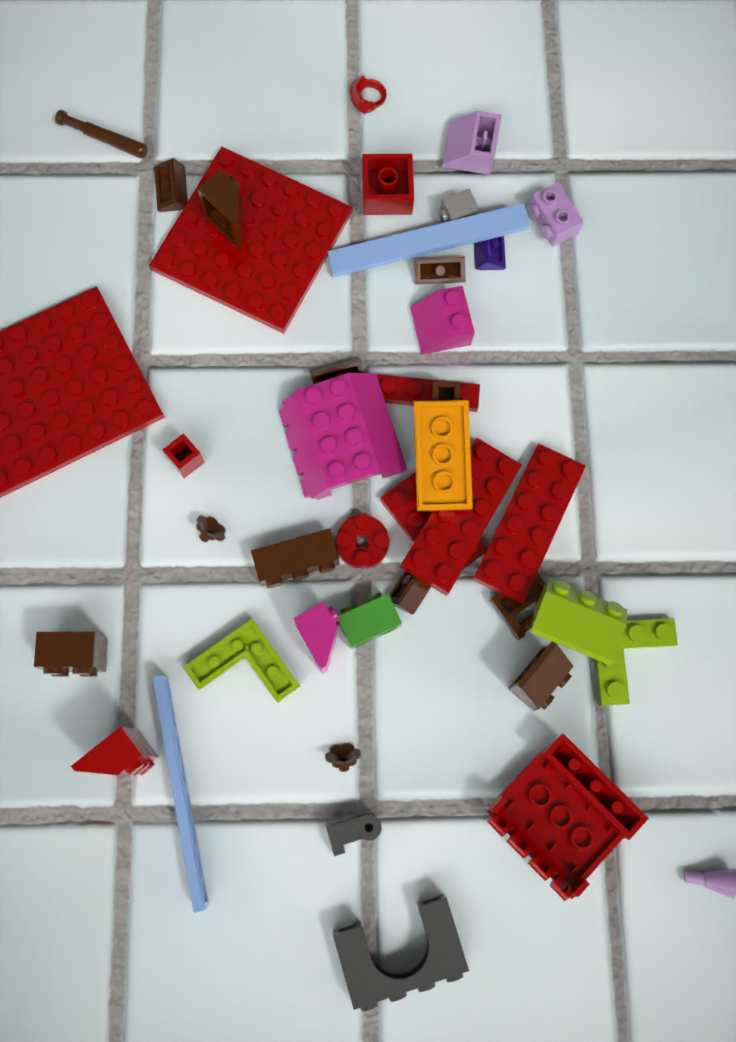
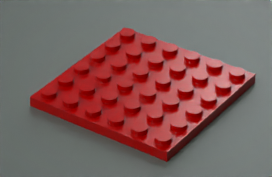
[149,146,353,334]

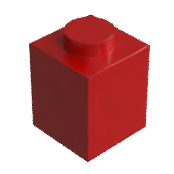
[163,433,205,479]

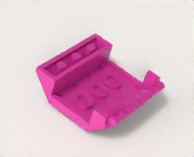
[279,373,408,500]

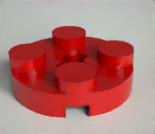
[336,514,390,569]

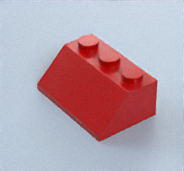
[71,726,159,776]

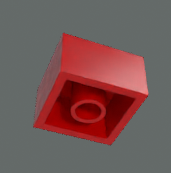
[362,153,414,215]

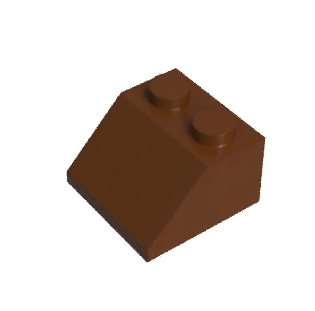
[197,169,244,249]
[508,642,573,711]

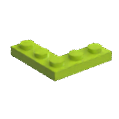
[183,618,300,703]
[595,618,678,706]

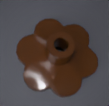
[196,515,226,542]
[325,743,361,772]

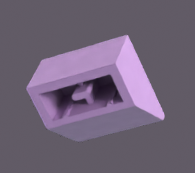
[442,111,502,175]

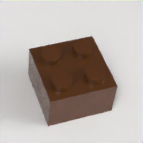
[34,632,108,677]

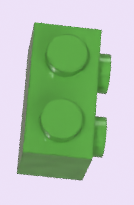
[338,593,402,650]

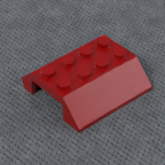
[487,733,649,901]

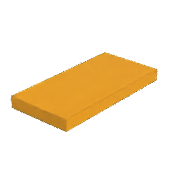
[413,400,473,511]

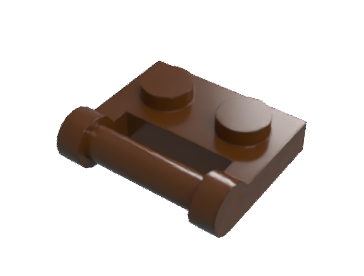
[490,573,546,640]

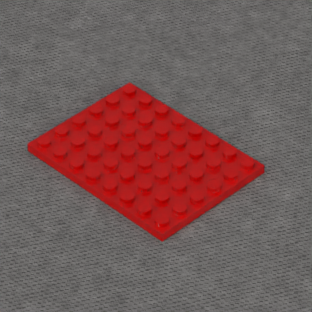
[0,286,165,498]

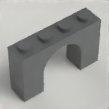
[333,894,469,1012]

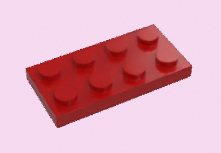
[380,472,487,571]

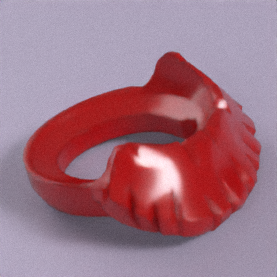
[350,75,387,114]

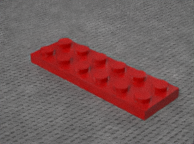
[399,438,522,596]
[473,443,586,605]

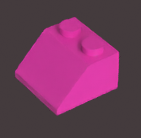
[410,286,475,355]
[293,602,340,674]

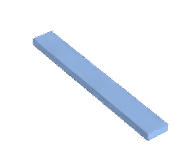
[328,203,530,277]
[152,675,209,913]

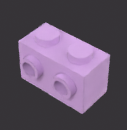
[528,182,583,247]

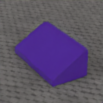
[474,236,506,270]

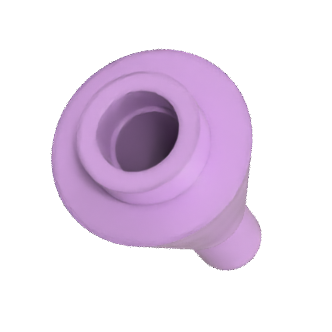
[684,869,736,899]

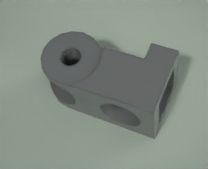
[326,814,382,856]

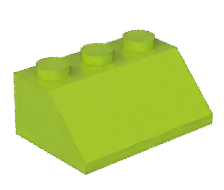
[530,578,627,666]

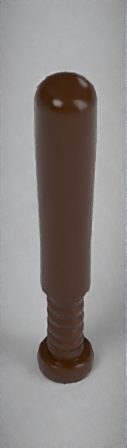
[55,110,148,158]

